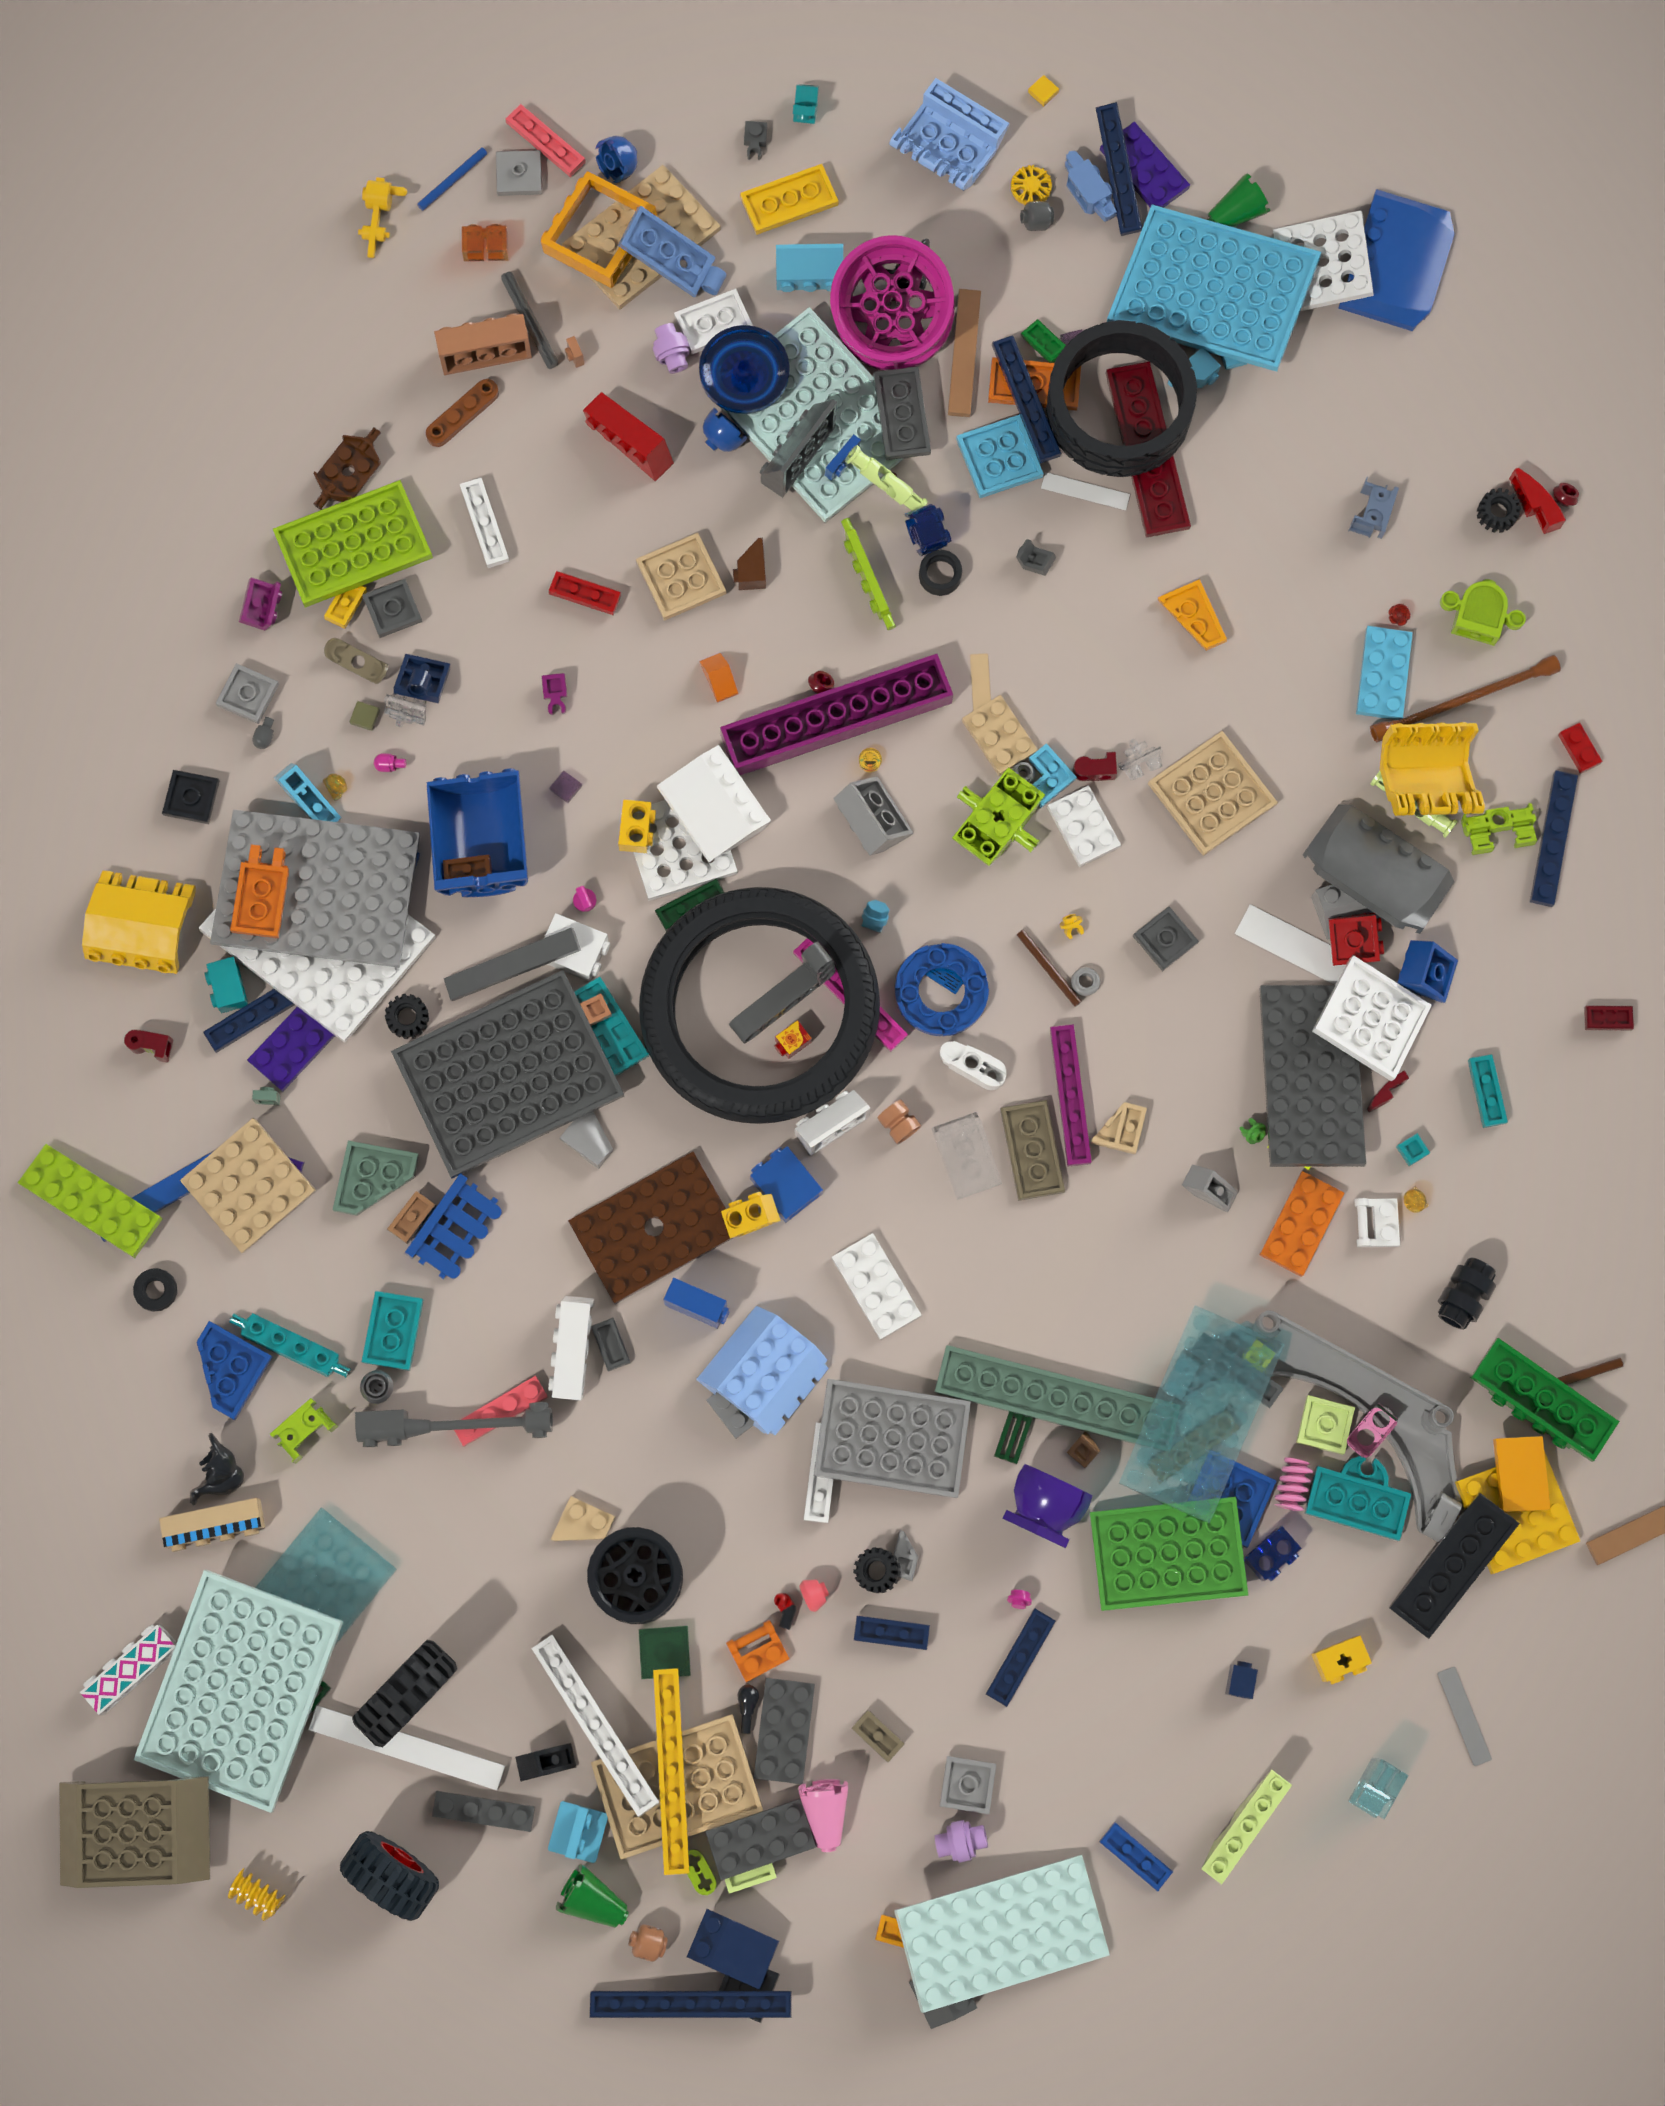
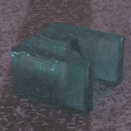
[1348,1758,1409,1819]

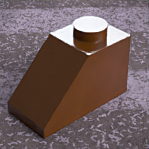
[733,538,766,590]

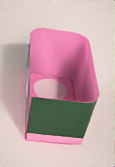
[1347,1403,1398,1458]

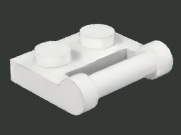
[1354,1198,1400,1247]

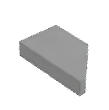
[894,1530,918,1581]

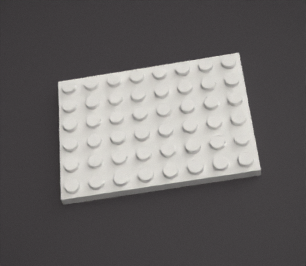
[199,909,436,1043]

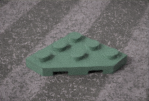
[332,1140,419,1216]

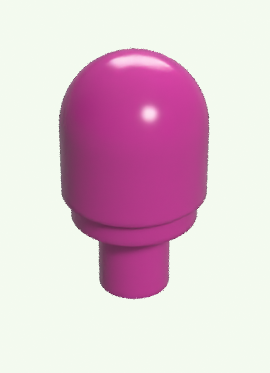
[373,754,407,772]

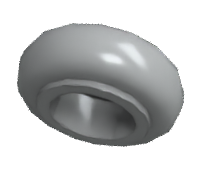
[1071,967,1100,996]

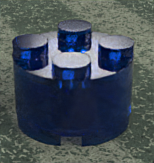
[905,503,952,556]

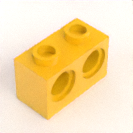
[618,799,656,853]
[721,1192,781,1238]

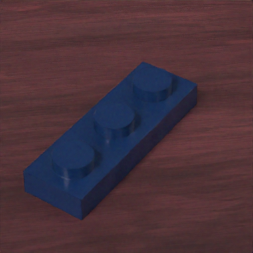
[853,1616,930,1650]

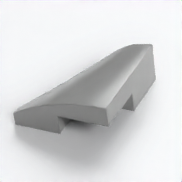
[560,1112,613,1169]

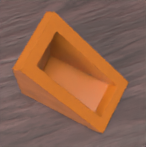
[699,653,738,703]

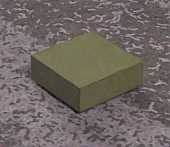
[349,701,380,731]

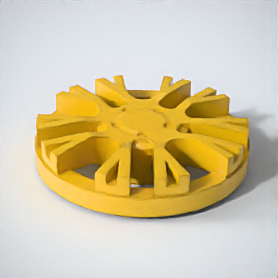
[1011,165,1052,205]

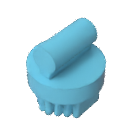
[861,900,890,933]

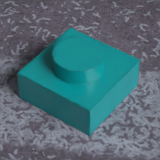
[1396,1133,1430,1166]

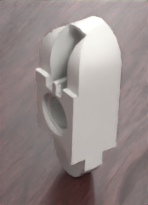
[940,1041,1006,1090]

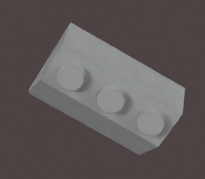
[833,777,913,855]
[1311,885,1386,940]

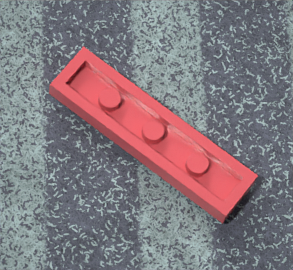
[505,104,586,178]
[454,1376,548,1447]

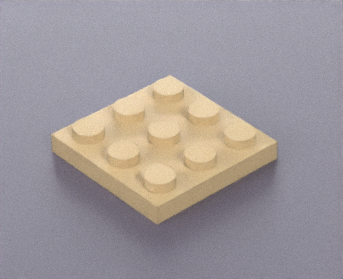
[636,532,726,621]

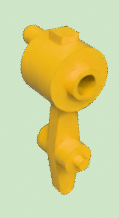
[358,177,407,258]

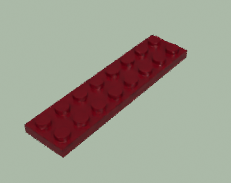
[1105,361,1191,538]

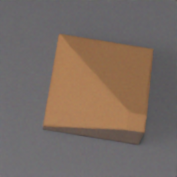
[1067,1431,1101,1468]

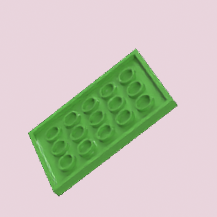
[1090,1497,1249,1611]

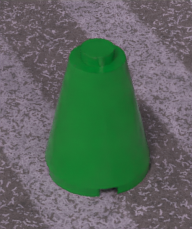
[1207,173,1271,227]
[556,1864,629,1928]

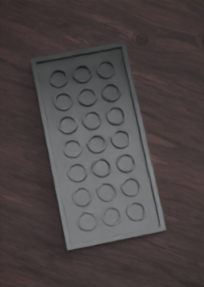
[1259,985,1366,1167]

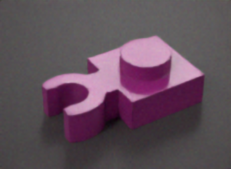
[541,673,568,715]

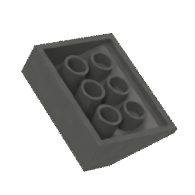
[760,400,837,498]

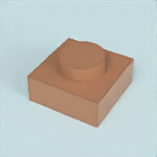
[564,336,584,368]
[580,994,612,1026]

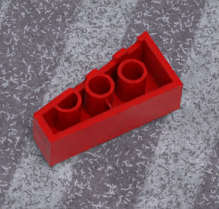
[583,392,674,482]

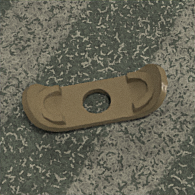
[324,638,388,684]

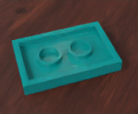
[362,1291,424,1371]

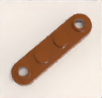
[426,379,499,447]

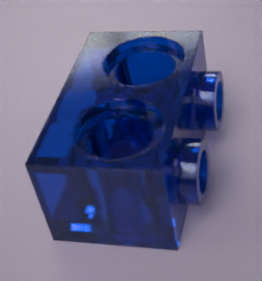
[1244,1526,1302,1582]

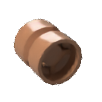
[877,1099,921,1144]

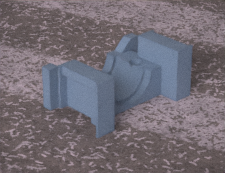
[1348,477,1399,539]

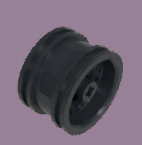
[587,1527,683,1625]

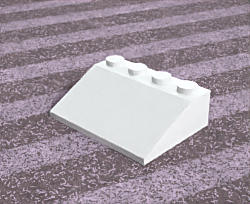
[657,745,771,862]

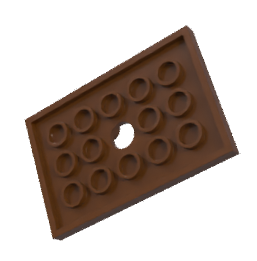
[568,1152,733,1305]

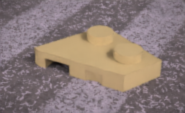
[1091,1102,1147,1154]
[551,1496,615,1541]

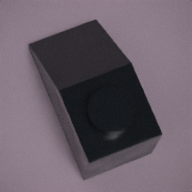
[515,1743,576,1781]

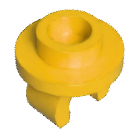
[1059,914,1084,939]

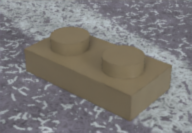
[851,1710,904,1762]

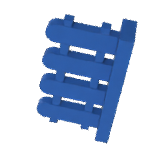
[405,1173,502,1279]

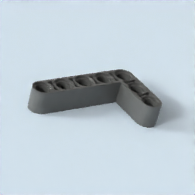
[729,942,835,1043]

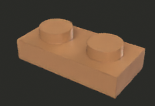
[387,1191,436,1244]

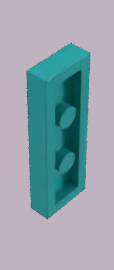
[1468,1054,1508,1128]

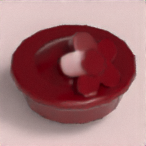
[1553,483,1579,507]
[808,671,834,694]

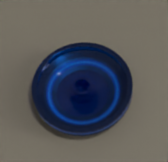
[699,325,790,414]

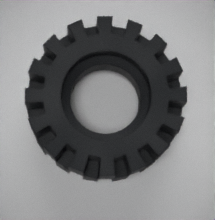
[1477,488,1521,533]
[385,994,429,1039]
[853,1547,901,1594]

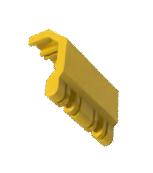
[1380,722,1485,816]
[82,870,196,974]

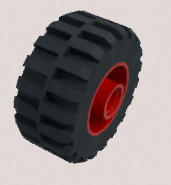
[340,1831,439,1921]

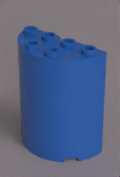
[426,768,528,897]

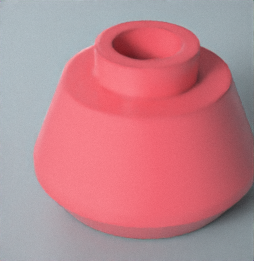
[799,1579,829,1612]

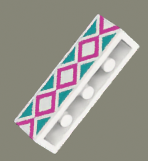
[80,1624,177,1715]

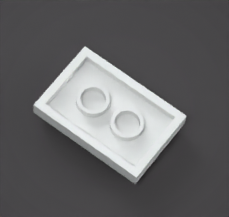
[674,289,753,354]
[1047,785,1121,867]

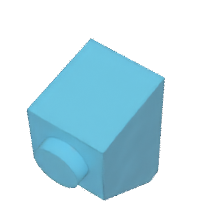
[1167,348,1221,388]

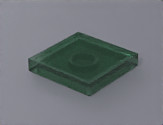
[639,1626,691,1679]

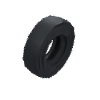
[133,1268,177,1312]

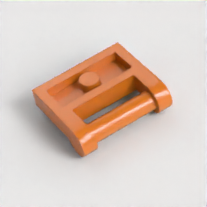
[726,1620,789,1682]

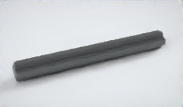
[501,271,558,369]

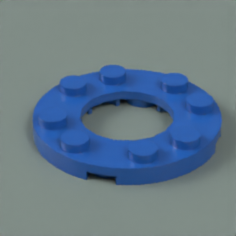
[895,943,989,1036]

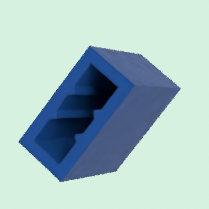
[750,1146,823,1223]
[663,1277,729,1329]

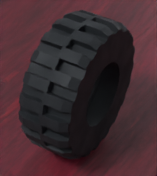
[352,1639,457,1748]

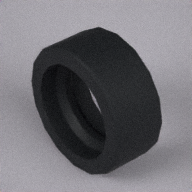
[919,549,963,596]

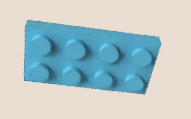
[1356,626,1413,720]

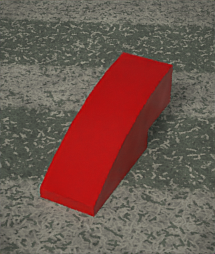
[1509,468,1566,534]

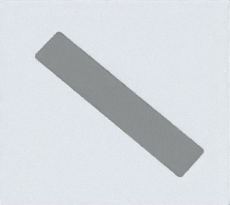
[1437,1667,1492,1766]

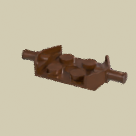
[313,427,381,510]

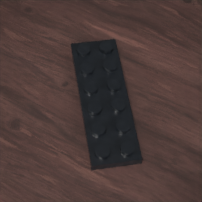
[1389,1492,1520,1639]

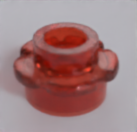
[1388,604,1411,626]

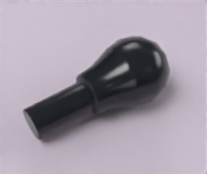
[737,1684,759,1734]

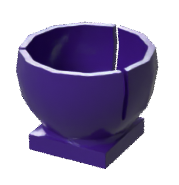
[1002,1464,1093,1548]

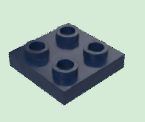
[394,654,450,704]

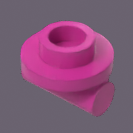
[573,886,597,912]

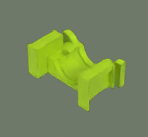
[270,1398,339,1464]

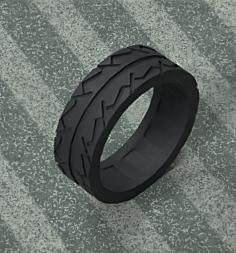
[1046,320,1197,477]

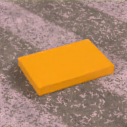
[1493,1436,1551,1512]

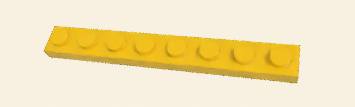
[653,1668,689,1875]

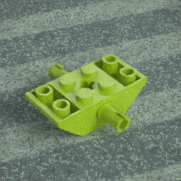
[952,767,1045,866]

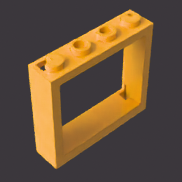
[541,171,658,288]

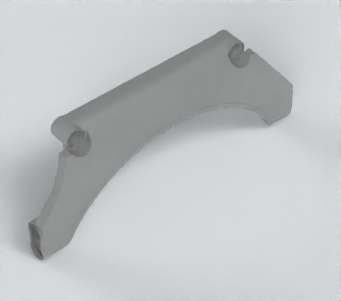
[1162,1310,1462,1542]

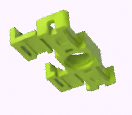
[1461,803,1537,855]

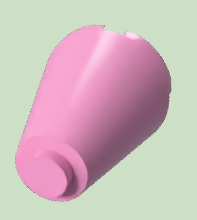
[798,1779,848,1852]

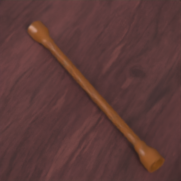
[1370,655,1561,743]

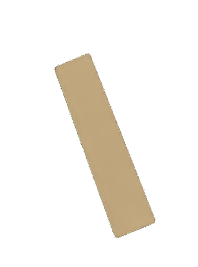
[970,653,991,711]

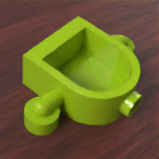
[1440,579,1526,646]

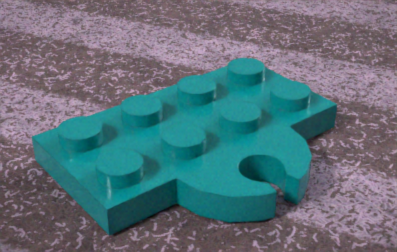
[1304,1456,1411,1541]

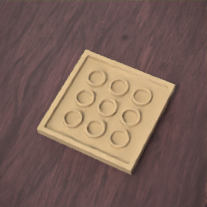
[1148,731,1278,856]
[180,1118,316,1253]

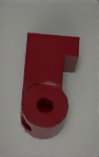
[1072,752,1117,781]
[124,1030,174,1063]

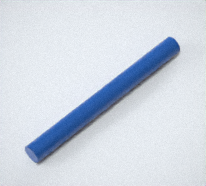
[417,147,487,211]

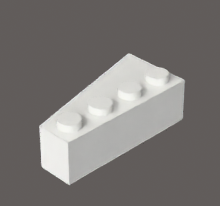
[548,1296,594,1400]

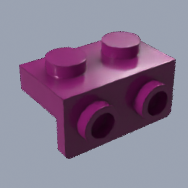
[239,577,282,631]

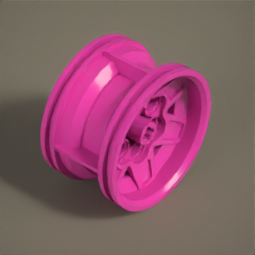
[830,235,954,370]

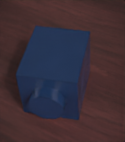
[1225,1661,1258,1699]

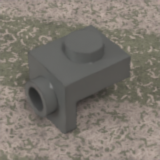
[1016,539,1056,576]

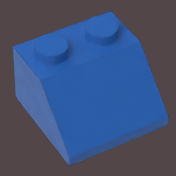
[1398,940,1458,1003]

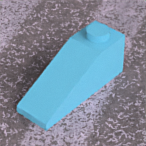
[274,763,341,822]

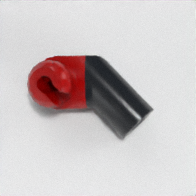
[774,1593,796,1630]

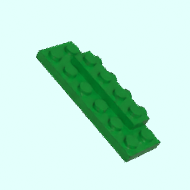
[1470,1338,1620,1462]

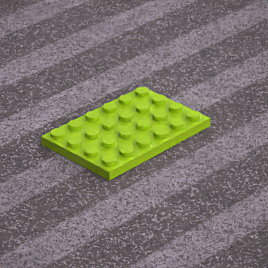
[273,480,433,608]

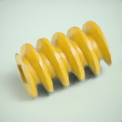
[228,1868,286,1921]

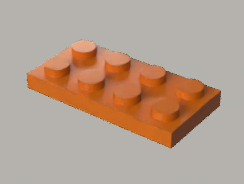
[988,357,1081,411]
[1259,1171,1344,1277]

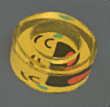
[859,748,882,772]

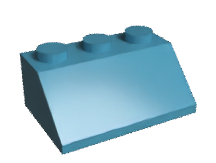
[776,244,843,292]

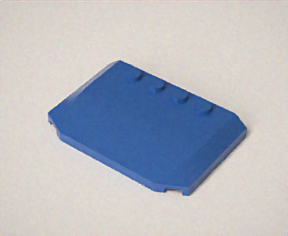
[1338,189,1455,331]

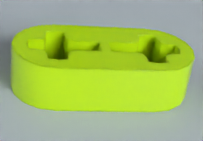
[687,1849,717,1895]

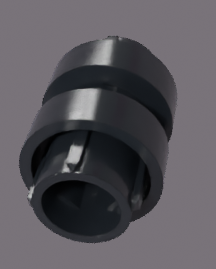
[1438,1258,1496,1330]

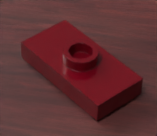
[1584,1006,1634,1031]

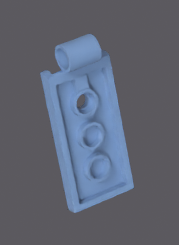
[618,206,727,297]

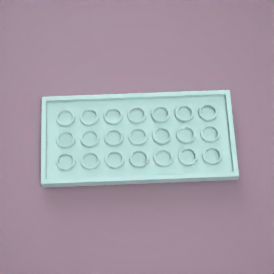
[894,1855,1110,2013]

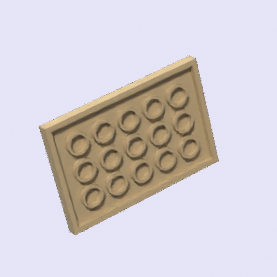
[562,165,721,310]
[591,1714,763,1860]

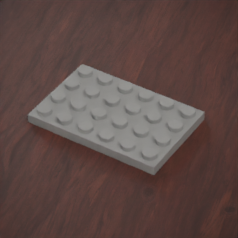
[813,1379,971,1498]

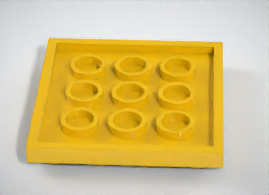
[1455,1450,1580,1574]

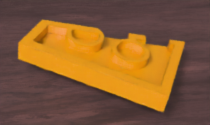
[1158,579,1227,651]

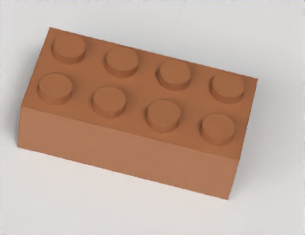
[434,314,532,376]

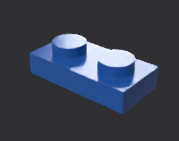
[824,434,861,481]

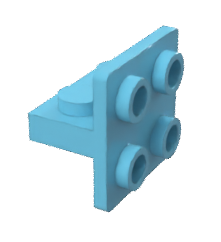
[548,1801,608,1863]

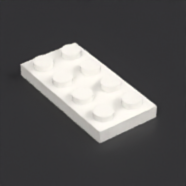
[832,1233,922,1340]

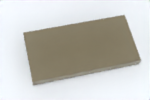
[1000,1100,1065,1201]

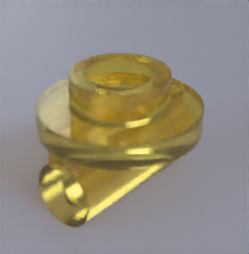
[323,774,347,801]
[1404,1186,1429,1213]

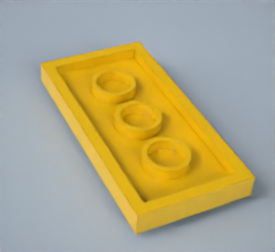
[740,164,839,235]

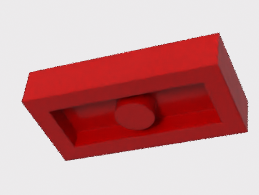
[1558,722,1603,774]

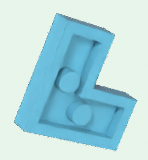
[1029,743,1077,808]

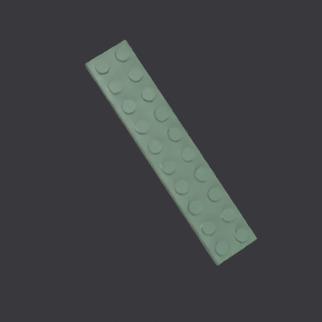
[934,1345,1181,1452]

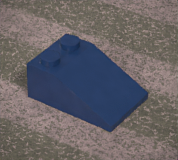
[687,1909,780,1990]

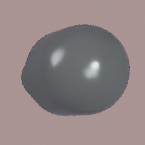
[252,717,274,749]

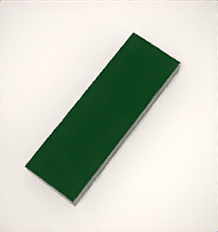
[655,878,725,931]

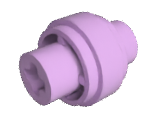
[653,323,690,374]
[935,1820,988,1863]

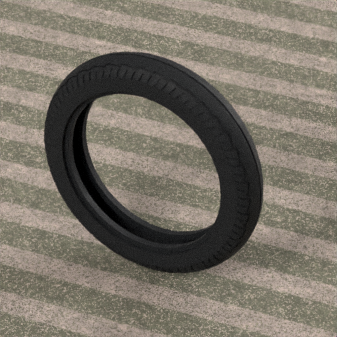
[639,887,880,1124]

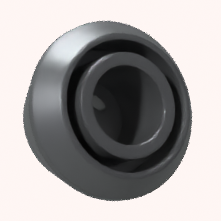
[360,1370,393,1404]

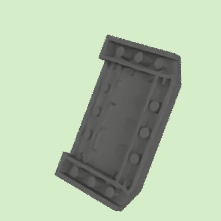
[1303,804,1454,934]

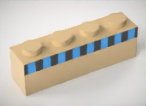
[159,1498,265,1552]

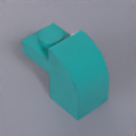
[793,84,819,124]

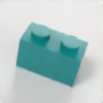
[204,957,248,1014]

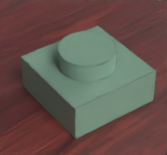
[252,1087,281,1105]

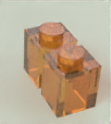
[462,224,509,262]

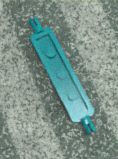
[229,1313,351,1378]

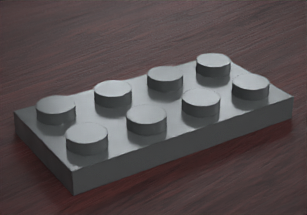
[873,367,931,460]
[754,1678,815,1784]
[705,1799,816,1880]

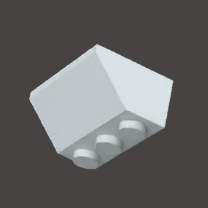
[795,1090,870,1156]

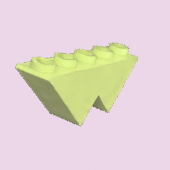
[1201,1770,1292,1885]

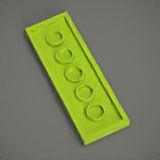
[18,1144,163,1258]

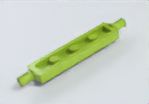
[841,518,896,630]

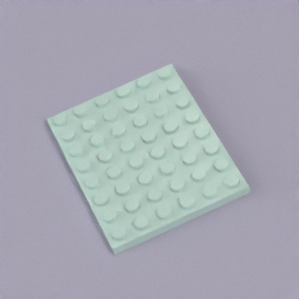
[720,307,904,523]
[134,1570,343,1813]

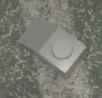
[1182,1164,1238,1212]

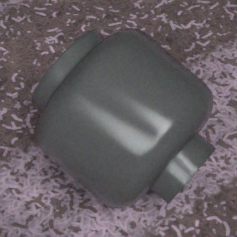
[1020,201,1054,231]

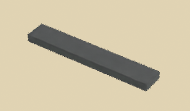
[443,928,581,1001]

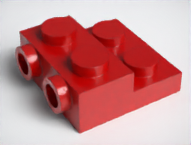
[1328,912,1384,966]

